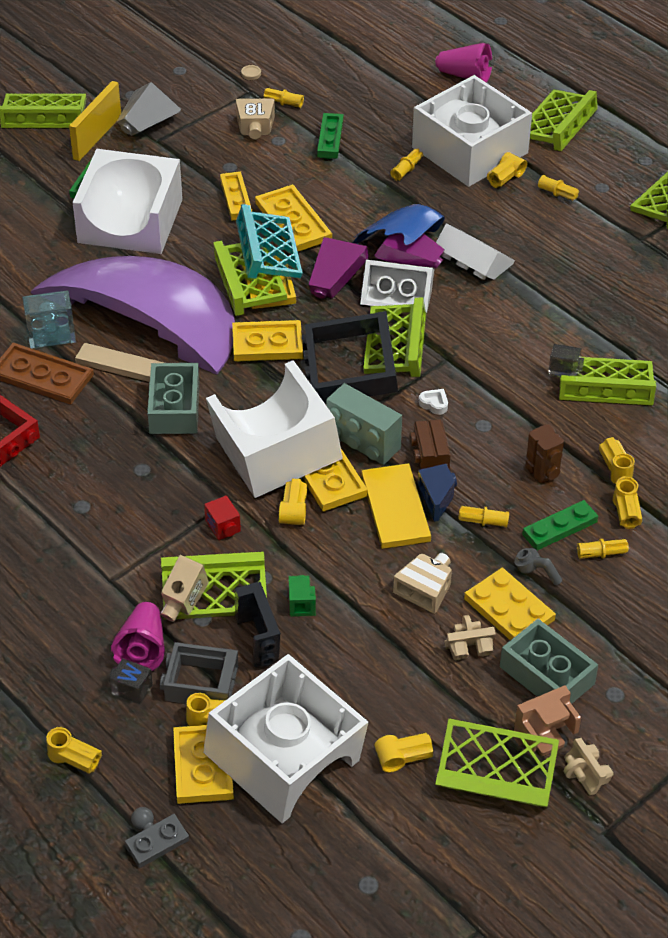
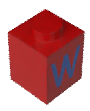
[204,495,241,540]

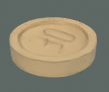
[241,65,261,80]

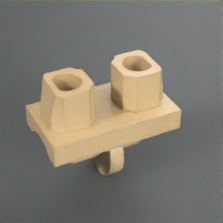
[444,615,495,660]
[564,738,613,795]

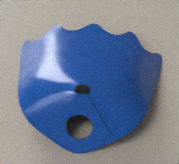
[352,204,445,245]

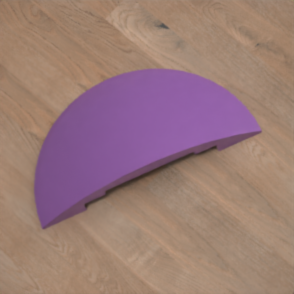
[31,256,235,375]

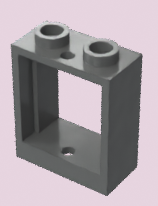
[160,642,239,704]

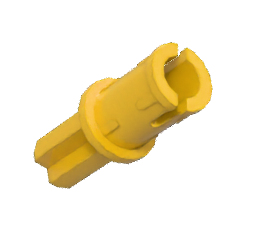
[264,88,304,108]
[390,149,423,181]
[538,175,579,201]
[458,506,509,528]
[577,539,629,559]

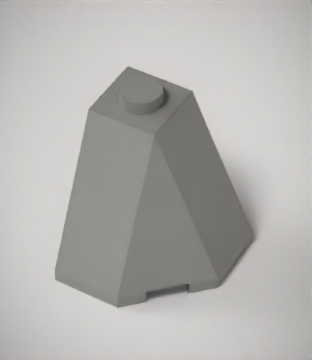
[117,82,181,136]

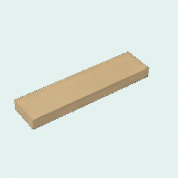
[75,343,164,382]

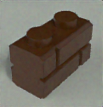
[410,419,451,470]
[525,424,564,483]

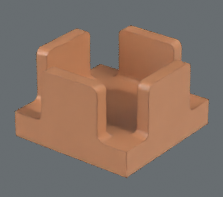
[513,685,581,756]

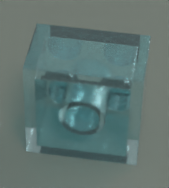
[23,290,76,349]

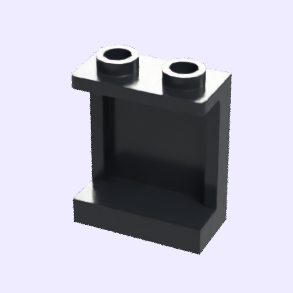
[235,582,281,667]

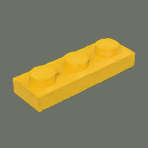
[220,171,252,221]

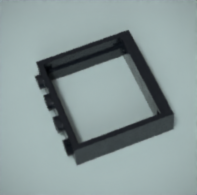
[302,311,399,404]

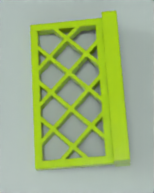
[530,89,598,151]
[0,94,87,128]
[630,172,668,229]
[213,238,287,316]
[363,297,426,377]
[559,356,656,405]
[161,552,267,620]
[436,719,559,808]

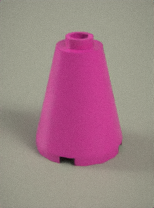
[435,43,492,82]
[111,602,165,672]

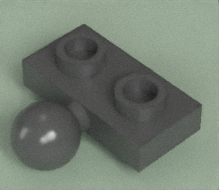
[125,807,189,868]

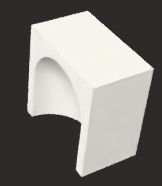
[412,75,532,187]
[73,149,182,254]
[206,360,343,498]
[203,654,368,823]

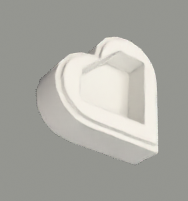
[419,389,448,415]

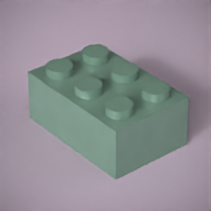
[148,363,200,434]
[327,383,402,465]
[500,619,598,704]

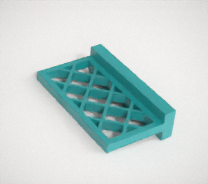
[236,204,303,279]

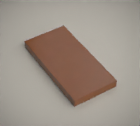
[0,343,94,405]

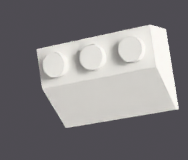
[436,223,515,280]
[360,260,434,313]

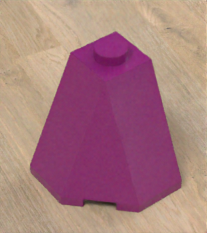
[374,233,445,270]
[309,237,369,299]

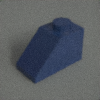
[418,464,457,522]

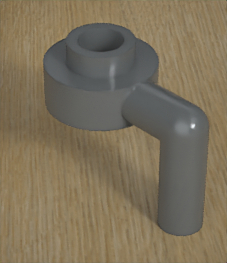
[514,548,562,585]

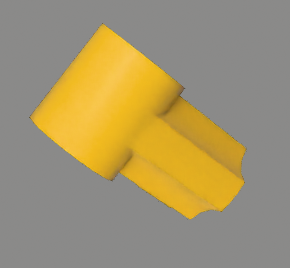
[487,152,527,188]
[599,437,635,484]
[613,476,642,529]
[279,479,307,525]
[186,693,226,726]
[46,727,102,774]
[374,733,433,772]

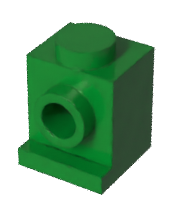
[289,575,316,617]

